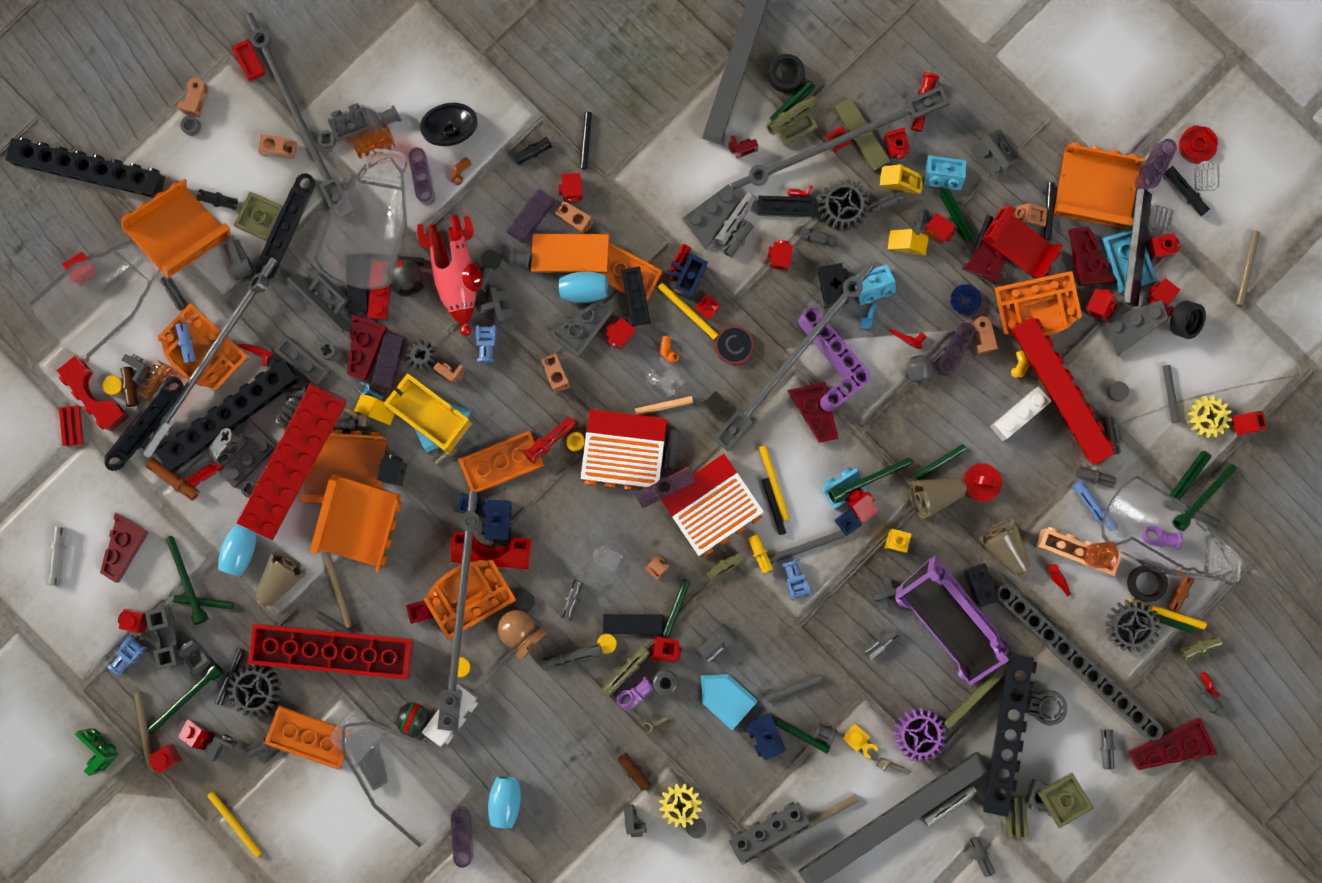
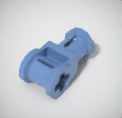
[476,325,497,363]
[782,559,811,601]
[107,635,148,677]

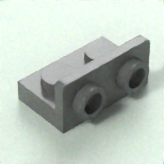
[328,103,373,142]
[624,804,647,837]

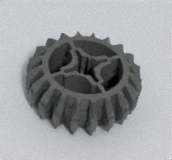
[818,179,870,231]
[1105,599,1161,653]
[227,664,282,718]

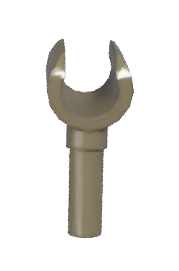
[345,407,369,428]
[435,445,458,466]
[641,716,669,734]
[876,758,905,772]

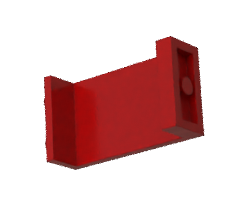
[982,205,1063,279]

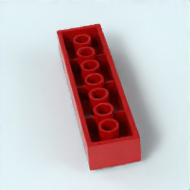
[1010,317,1115,465]
[236,381,347,541]
[248,624,414,679]

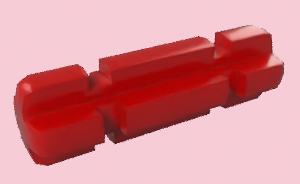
[666,244,691,280]
[188,461,225,487]

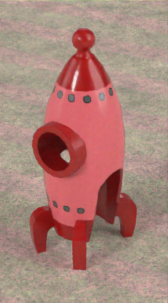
[417,215,483,336]

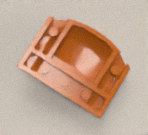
[994,271,1082,336]
[158,303,249,390]
[424,560,516,640]

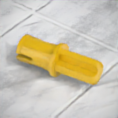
[747,534,773,574]

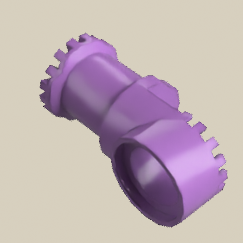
[1142,525,1183,550]
[617,676,655,711]

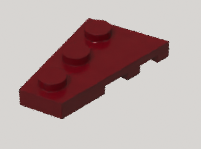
[1068,227,1117,287]
[962,241,1006,283]
[347,314,388,382]
[787,382,839,443]
[100,513,149,583]

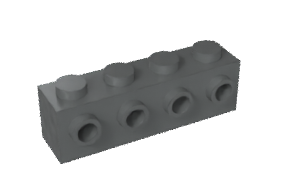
[729,802,812,865]

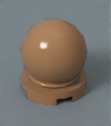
[498,610,548,660]

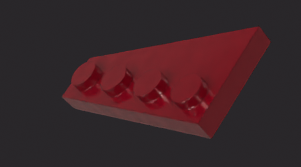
[1127,717,1218,770]

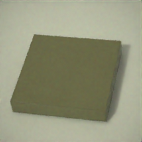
[233,192,283,241]
[1037,772,1094,829]

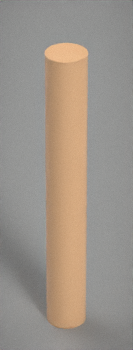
[635,396,693,415]

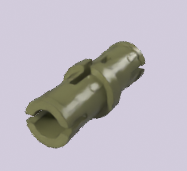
[704,552,744,582]
[1180,635,1223,661]

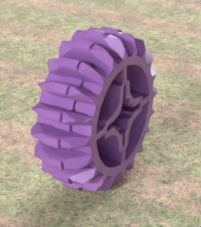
[893,708,947,762]

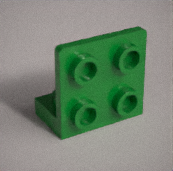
[74,728,119,776]

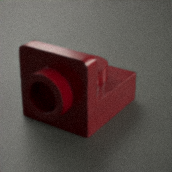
[728,135,759,159]
[406,600,434,624]

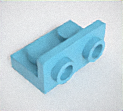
[924,155,966,190]
[851,264,896,305]
[821,467,867,509]

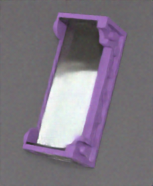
[895,555,1009,686]

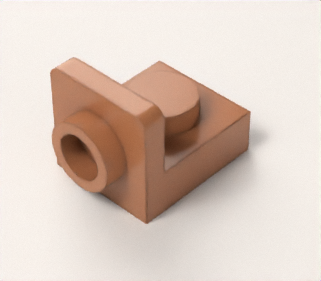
[1015,203,1047,228]
[433,362,465,384]

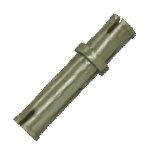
[766,95,817,135]
[602,645,651,697]

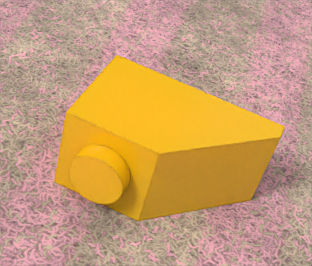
[880,165,924,194]

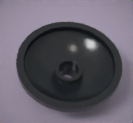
[420,103,478,147]

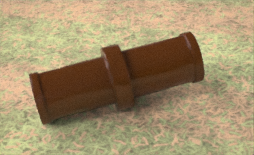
[120,367,139,407]
[617,752,651,791]

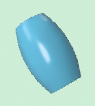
[559,271,608,303]
[218,525,256,577]
[488,776,521,828]

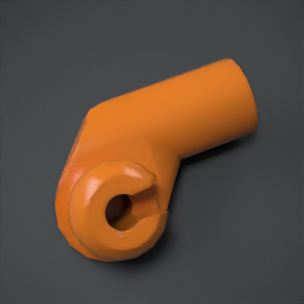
[660,336,679,363]

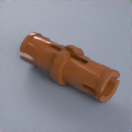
[1167,572,1196,613]

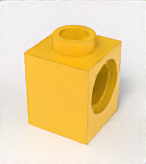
[885,529,911,553]

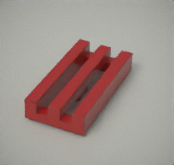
[59,405,84,446]

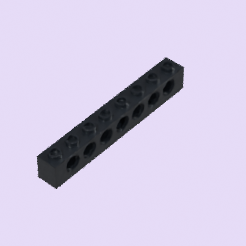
[5,137,165,198]
[156,359,301,472]
[983,652,1037,817]

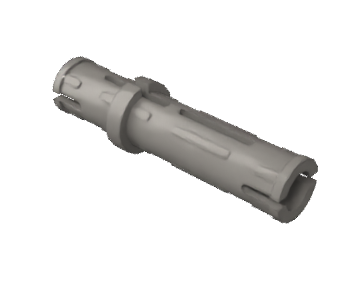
[715,192,757,245]
[47,526,67,586]
[922,783,978,828]

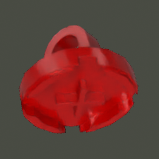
[962,463,1002,502]

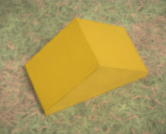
[887,229,929,256]
[354,394,395,426]

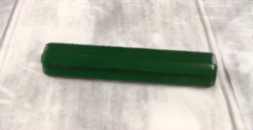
[770,80,815,122]
[939,189,974,242]
[1170,451,1211,501]

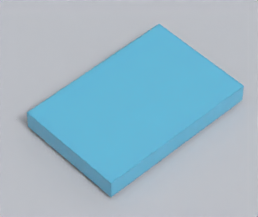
[1101,229,1157,294]

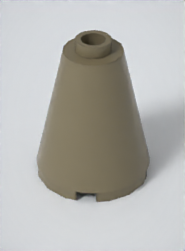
[909,478,967,519]
[980,519,1030,575]
[255,551,306,607]

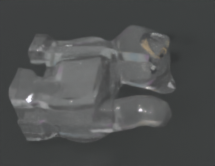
[645,357,686,399]

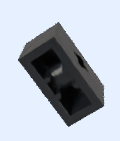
[817,263,851,308]
[377,454,407,487]
[963,563,1000,607]

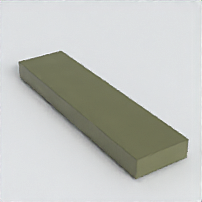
[834,97,890,172]
[943,668,1006,729]

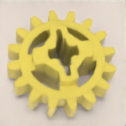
[1187,396,1232,438]
[659,783,702,828]

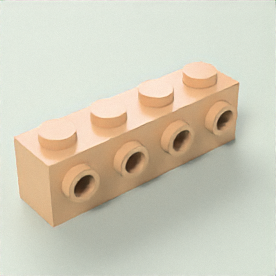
[1034,527,1121,576]

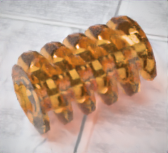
[353,125,396,159]
[136,359,178,400]
[1083,542,1119,568]

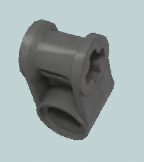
[207,428,245,466]

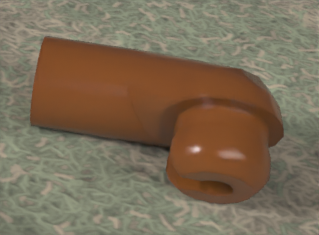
[450,157,471,186]

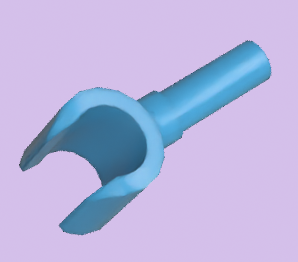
[861,303,877,329]
[356,381,383,401]

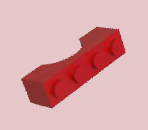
[56,356,130,431]
[450,532,532,570]

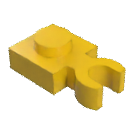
[842,723,878,759]

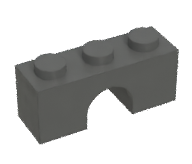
[145,607,184,670]

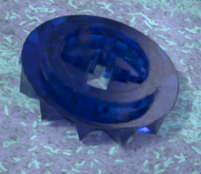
[950,284,981,315]

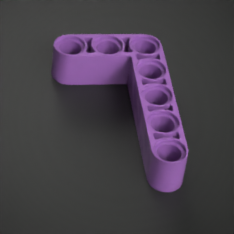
[798,307,871,412]

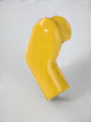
[1011,351,1029,378]

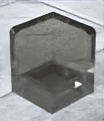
[702,391,730,418]

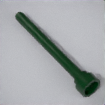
[828,458,913,504]
[1172,464,1237,532]
[166,536,209,625]
[148,662,224,734]

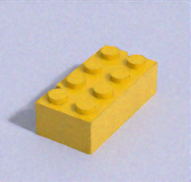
[384,373,473,454]

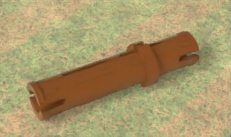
[145,458,200,501]

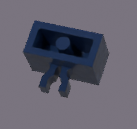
[667,254,708,300]
[481,500,512,541]
[746,713,786,760]

